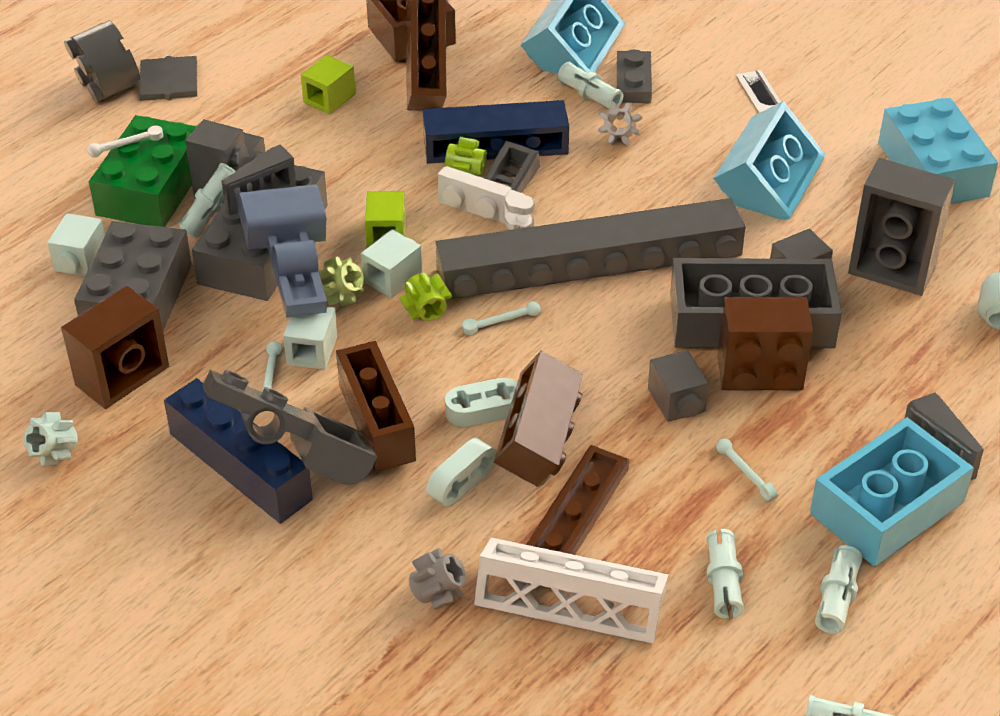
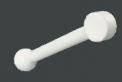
[87,126,163,157]

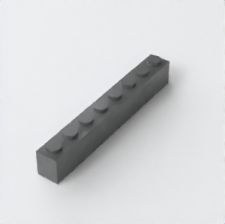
[435,198,746,300]

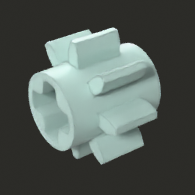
[23,412,78,466]

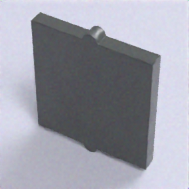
[139,56,197,101]

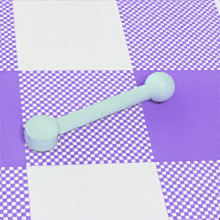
[462,301,541,335]
[262,341,282,392]
[716,438,777,502]

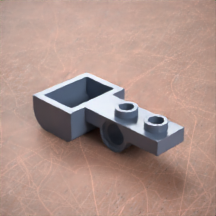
[238,184,327,318]

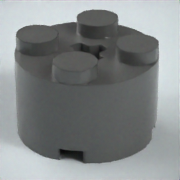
[64,20,140,103]

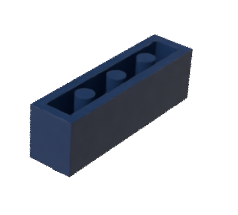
[422,100,570,164]
[164,378,313,524]

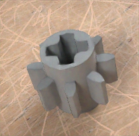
[598,102,643,146]
[409,548,466,609]

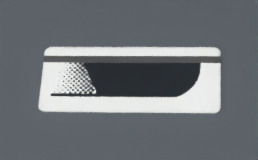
[736,70,781,112]

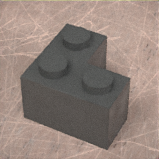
[185,119,265,204]

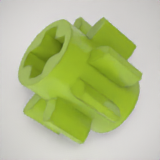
[445,137,487,177]
[399,273,452,321]

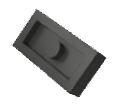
[617,49,652,103]

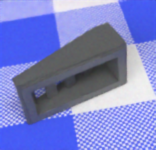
[484,141,540,193]
[221,144,297,215]
[905,392,984,480]

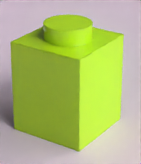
[300,55,356,115]
[365,191,406,248]

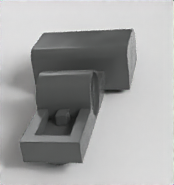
[203,370,378,485]

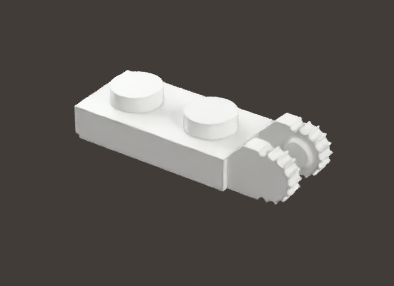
[438,166,535,230]

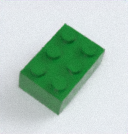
[88,115,197,227]

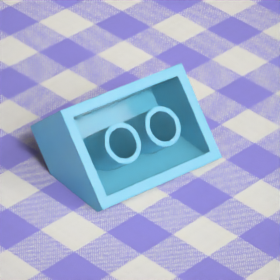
[520,0,625,74]
[713,101,826,220]

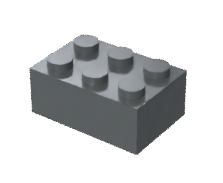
[848,158,956,296]
[74,221,192,331]

